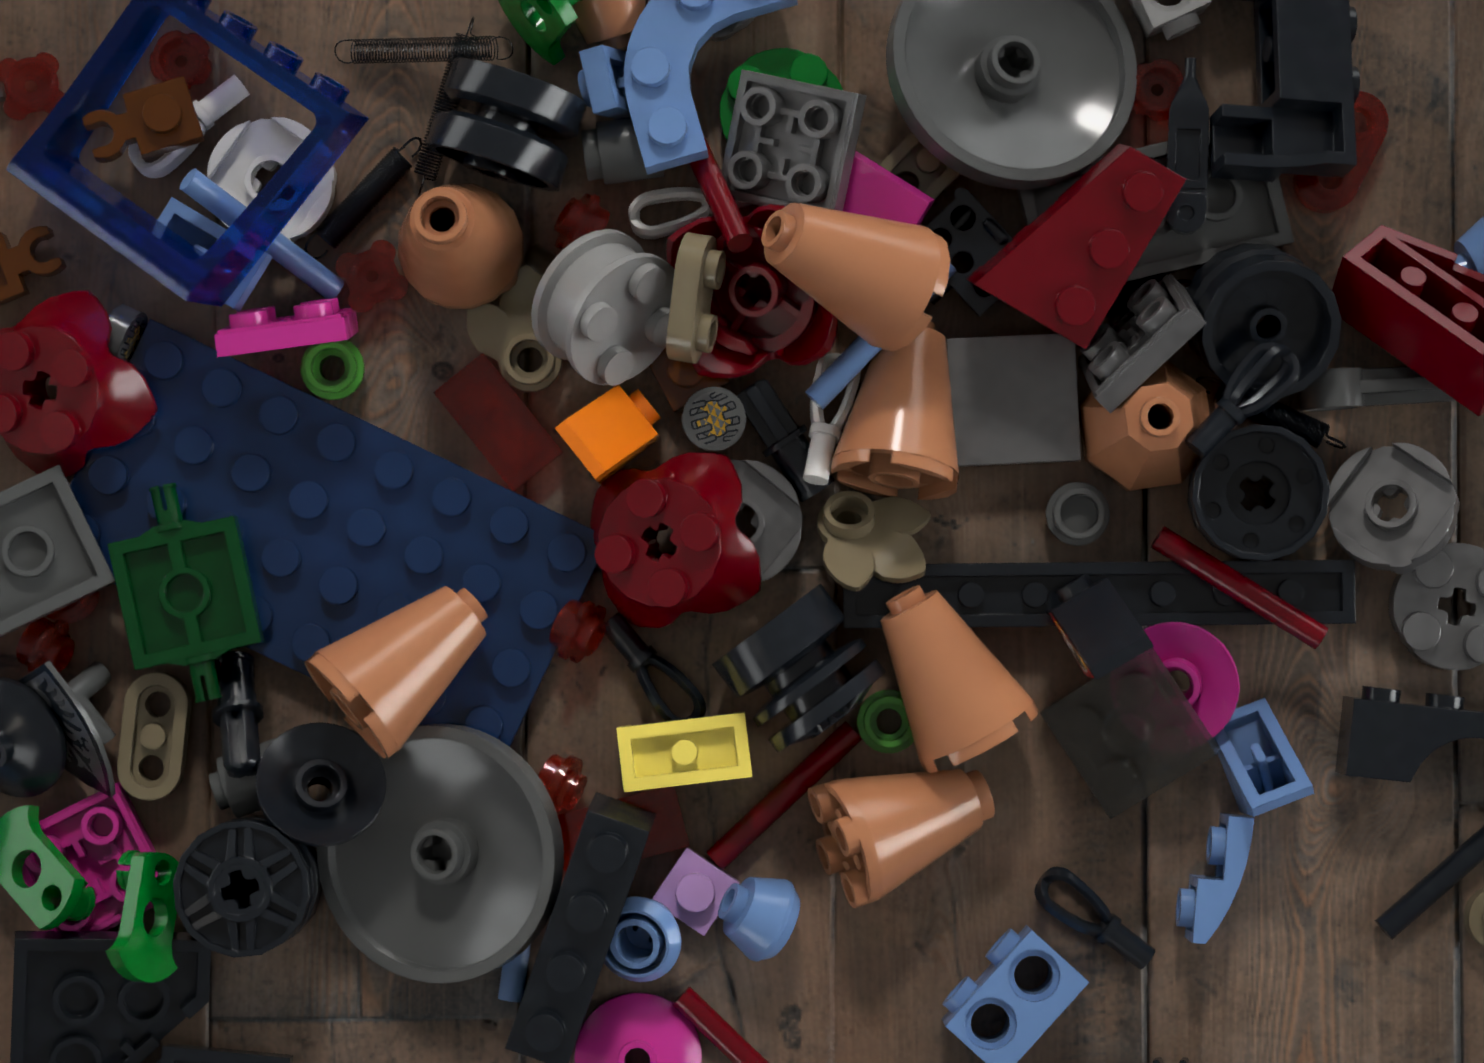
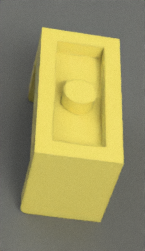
[616,711,753,792]

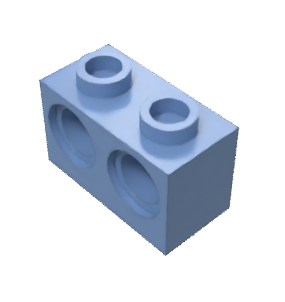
[942,925,1089,1063]

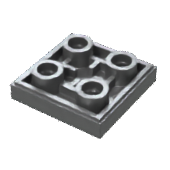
[721,69,867,211]
[1078,273,1207,413]
[946,333,1081,467]

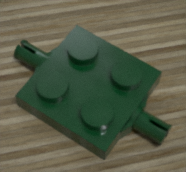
[107,483,265,703]

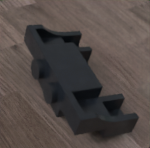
[1209,0,1360,182]

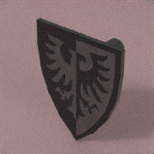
[17,661,116,797]

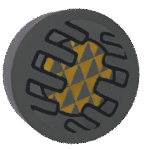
[108,304,148,362]
[681,386,746,451]

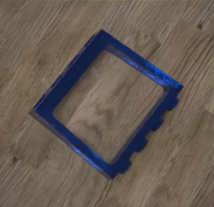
[6,0,369,307]

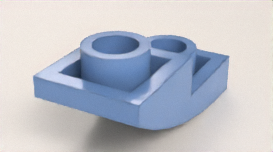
[1176,813,1254,944]

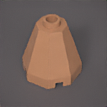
[1078,360,1210,492]

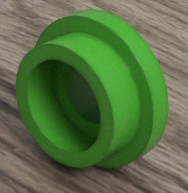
[300,340,365,400]
[857,689,914,753]

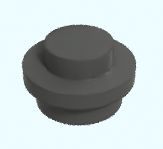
[1045,482,1110,546]

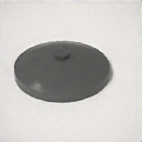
[886,0,1137,190]
[317,723,564,983]

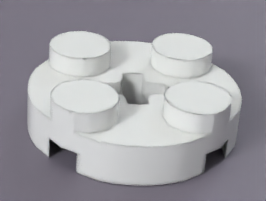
[207,117,337,243]

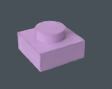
[652,846,740,936]

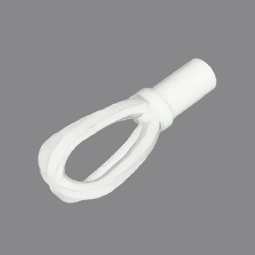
[128,75,250,178]
[628,187,754,240]
[803,353,861,485]

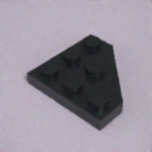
[10,931,211,1063]

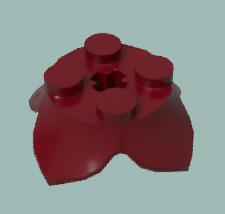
[666,204,839,378]
[0,290,158,477]
[590,452,762,628]

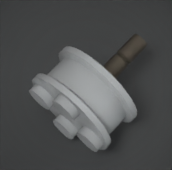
[524,229,675,386]

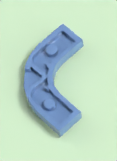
[624,0,798,175]

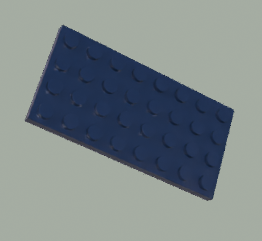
[70,319,598,747]

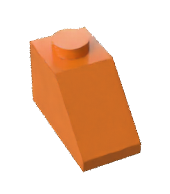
[555,385,661,485]

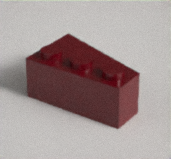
[966,144,1187,349]
[1332,225,1484,416]

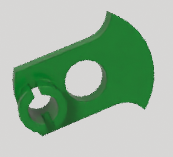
[498,0,582,65]
[0,805,96,930]
[105,850,179,983]

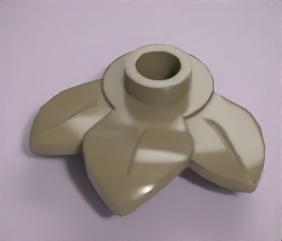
[467,265,562,392]
[817,491,931,592]

